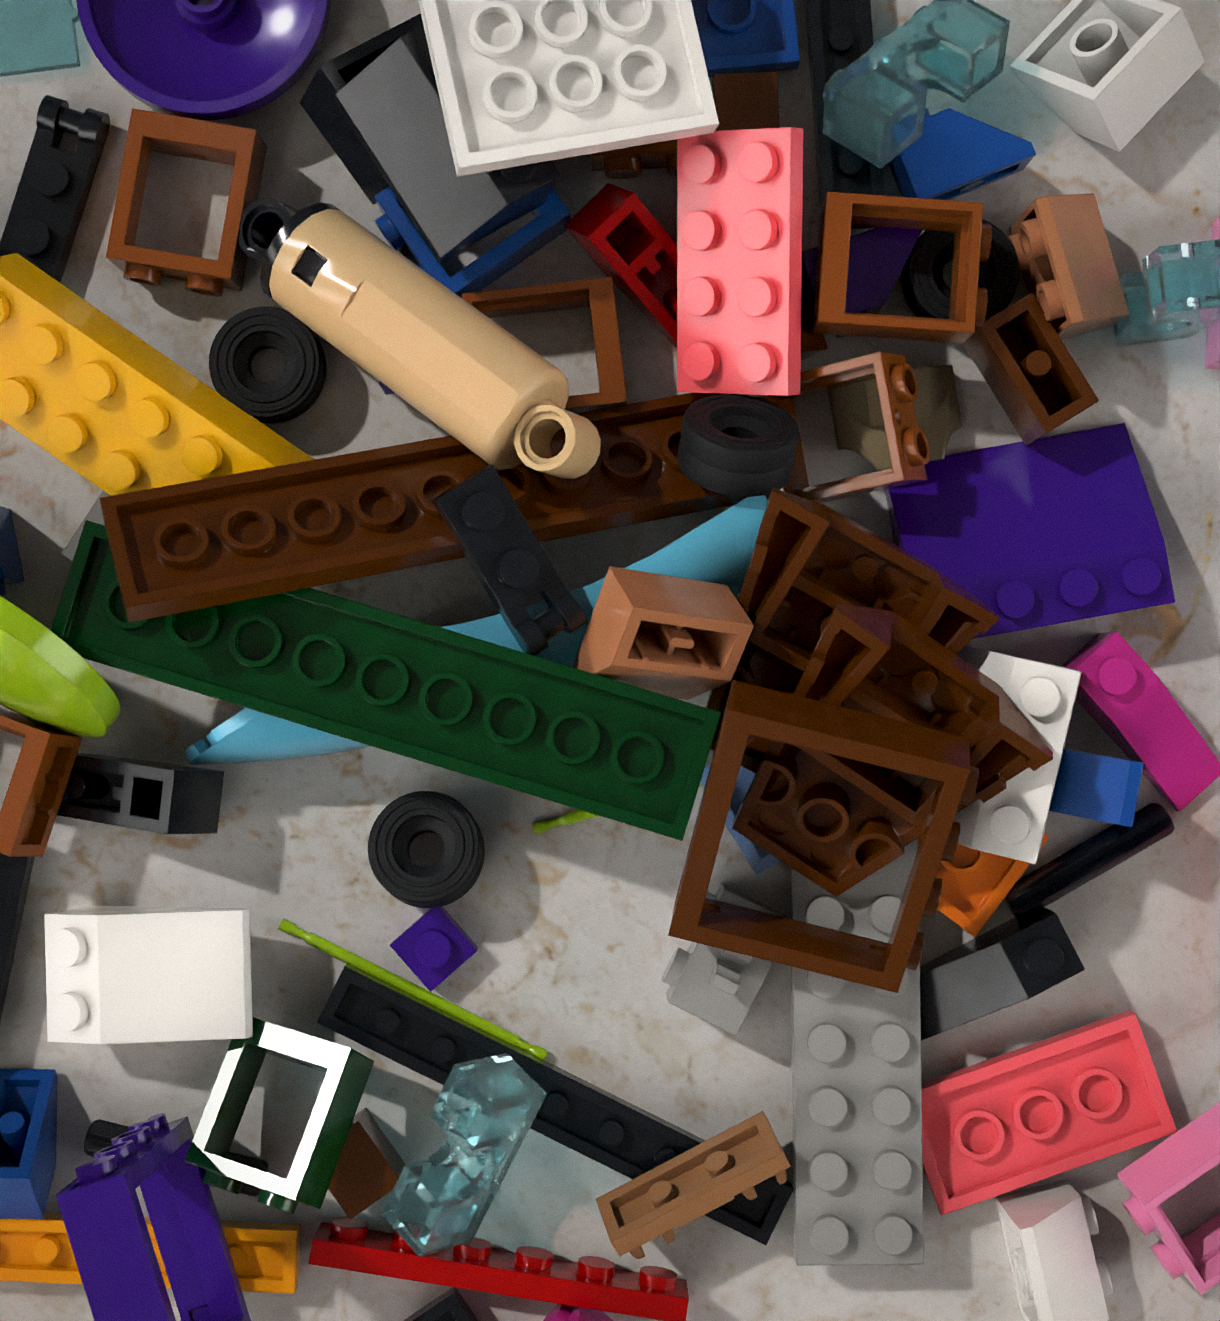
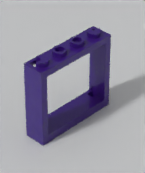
[56,1113,251,1321]

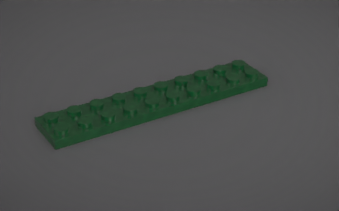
[51,520,721,841]

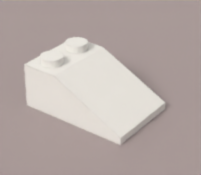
[45,906,253,1044]

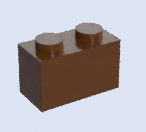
[963,293,1099,446]

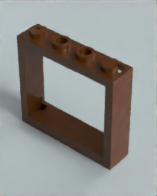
[668,680,979,993]

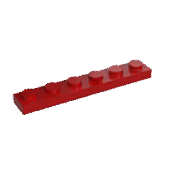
[309,1217,689,1321]

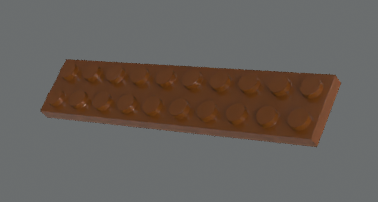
[100,393,747,623]

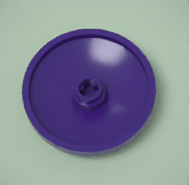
[76,0,331,120]

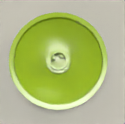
[0,596,121,738]

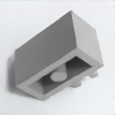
[662,883,789,1036]

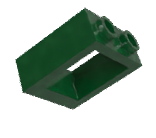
[184,1017,374,1214]

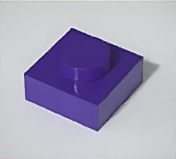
[389,906,479,992]

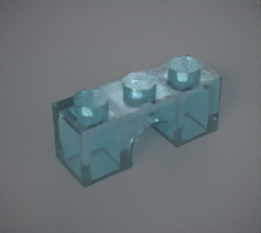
[823,0,1010,169]
[1114,239,1220,347]
[381,1053,547,1257]

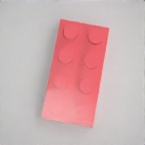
[677,127,803,396]
[921,1010,1177,1216]

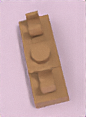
[596,1111,791,1259]

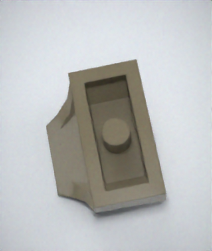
[827,365,962,471]

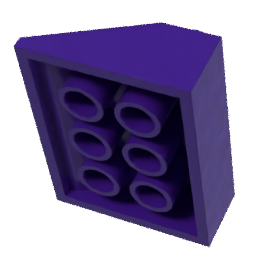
[885,423,1175,639]

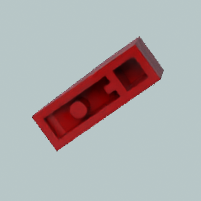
[564,183,677,348]

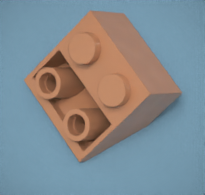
[1007,193,1129,340]
[572,566,754,700]

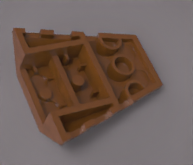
[705,488,1000,773]
[732,603,1053,897]

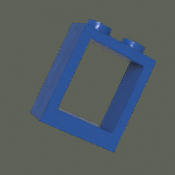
[374,186,571,298]

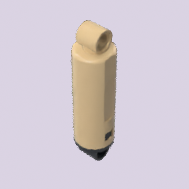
[238,197,601,479]

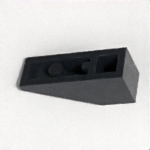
[57,753,224,834]
[920,907,1085,1041]

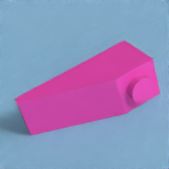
[1062,631,1220,812]

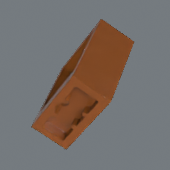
[106,108,267,297]
[812,192,992,344]
[462,276,627,413]
[743,351,930,503]
[0,707,83,857]

